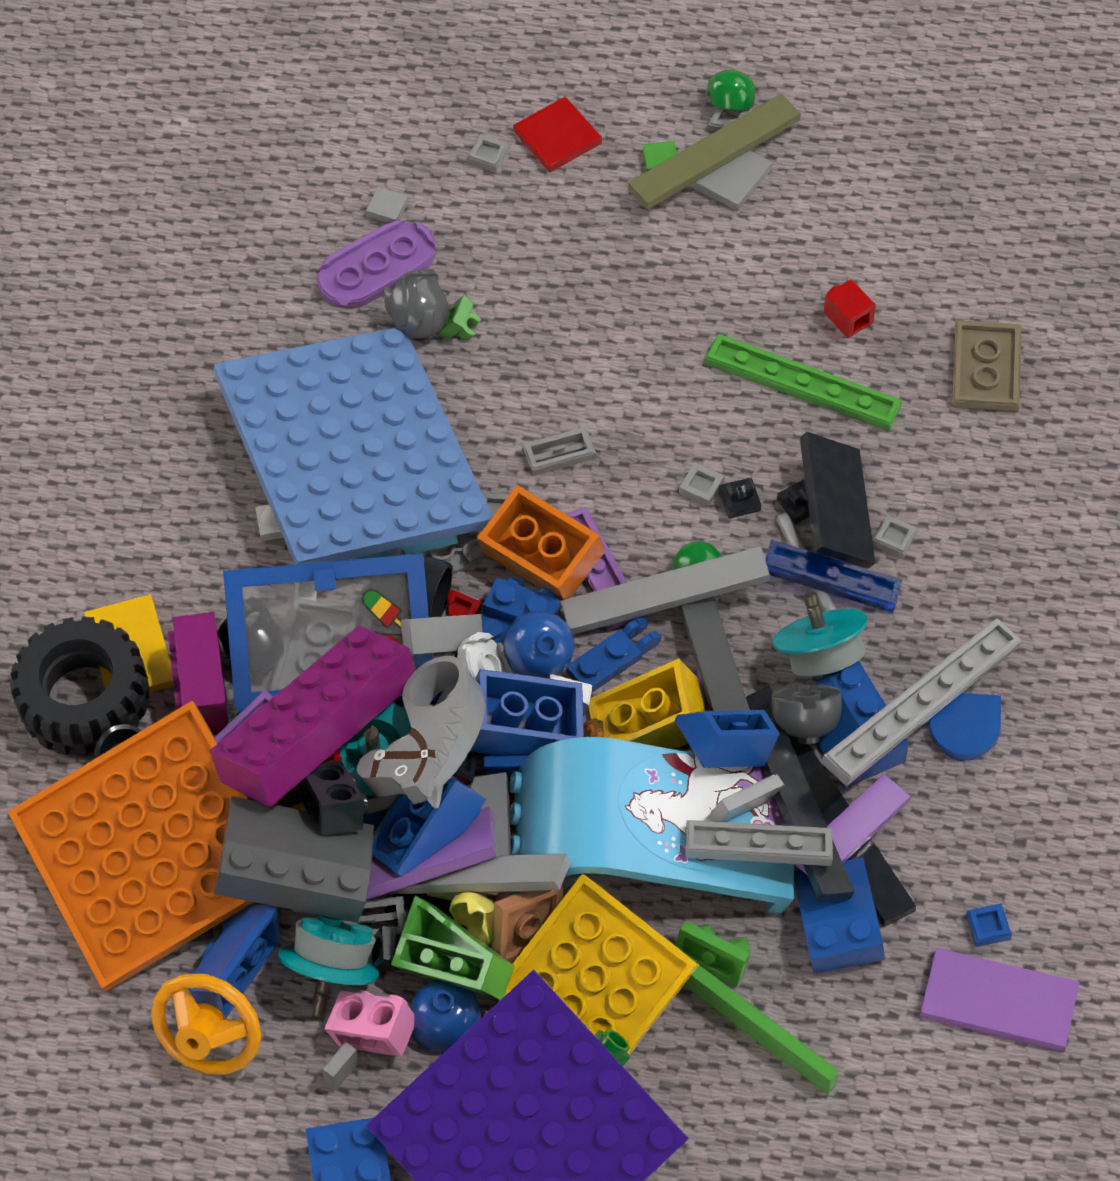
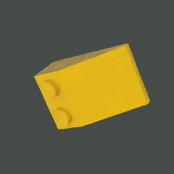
[589,658,705,749]

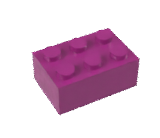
[167,612,229,735]

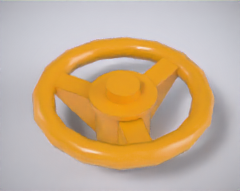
[151,973,262,1075]

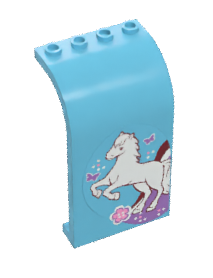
[509,737,794,914]

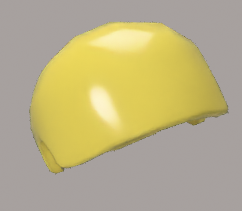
[449,892,494,946]

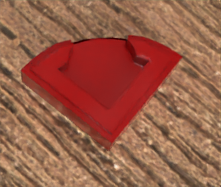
[447,589,482,616]

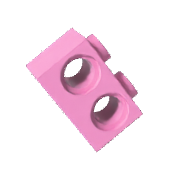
[324,990,414,1057]

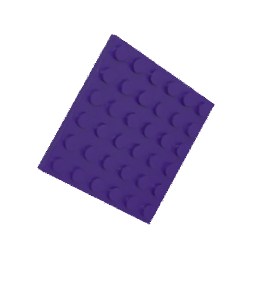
[366,969,689,1181]

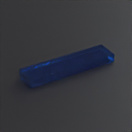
[765,539,902,613]

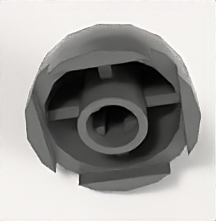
[771,685,842,744]

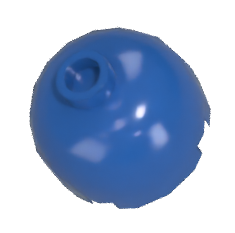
[503,611,575,678]
[409,980,481,1054]

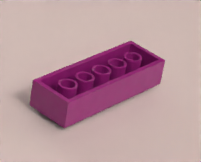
[210,625,416,807]

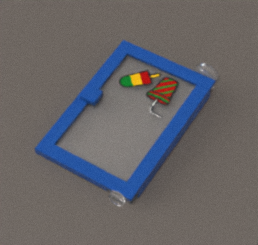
[223,553,443,711]

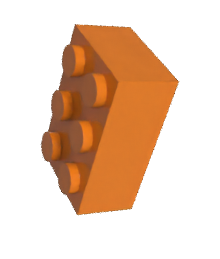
[477,485,605,601]

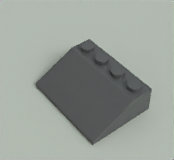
[214,796,374,923]

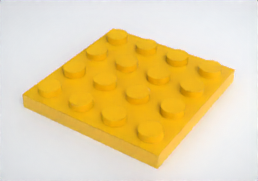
[504,873,699,1055]

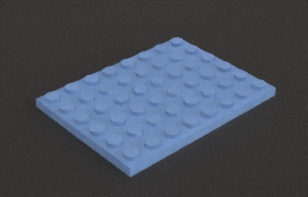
[214,327,493,565]

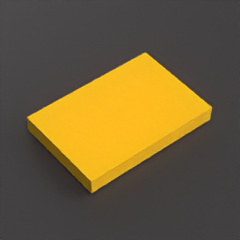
[84,594,175,692]

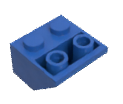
[675,710,779,768]

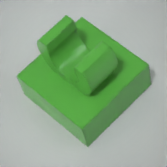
[438,296,481,340]

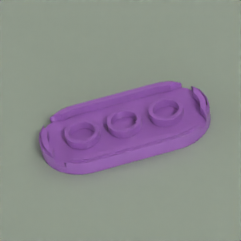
[317,220,436,308]

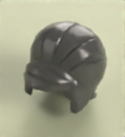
[383,269,449,339]

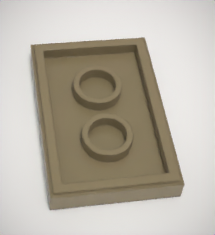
[952,320,1022,412]

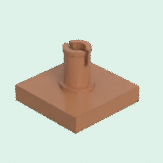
[492,885,563,963]

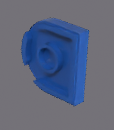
[929,693,1001,760]

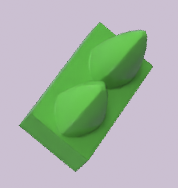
[675,921,751,987]

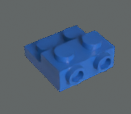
[481,577,560,644]

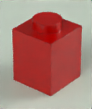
[824,279,876,338]

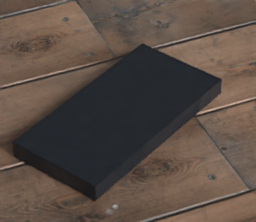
[799,432,876,568]

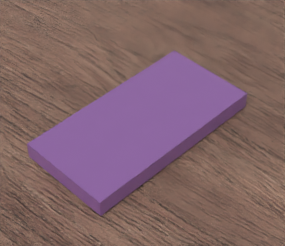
[366,806,496,900]
[920,948,1080,1052]

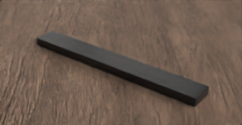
[746,685,916,927]

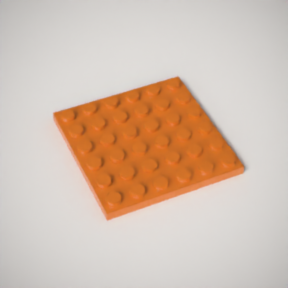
[7,700,254,992]

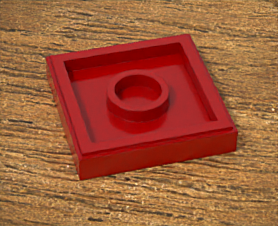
[513,96,602,173]

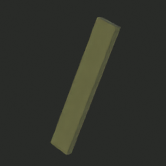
[628,93,801,210]

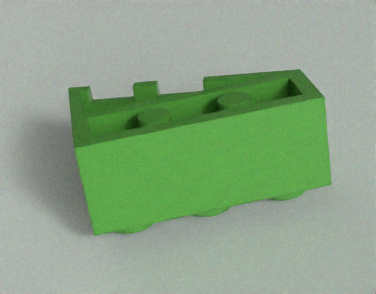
[391,896,514,1000]

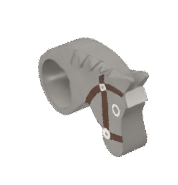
[357,656,485,809]

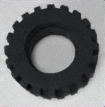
[10,616,150,756]

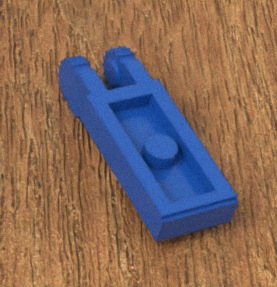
[566,616,662,693]

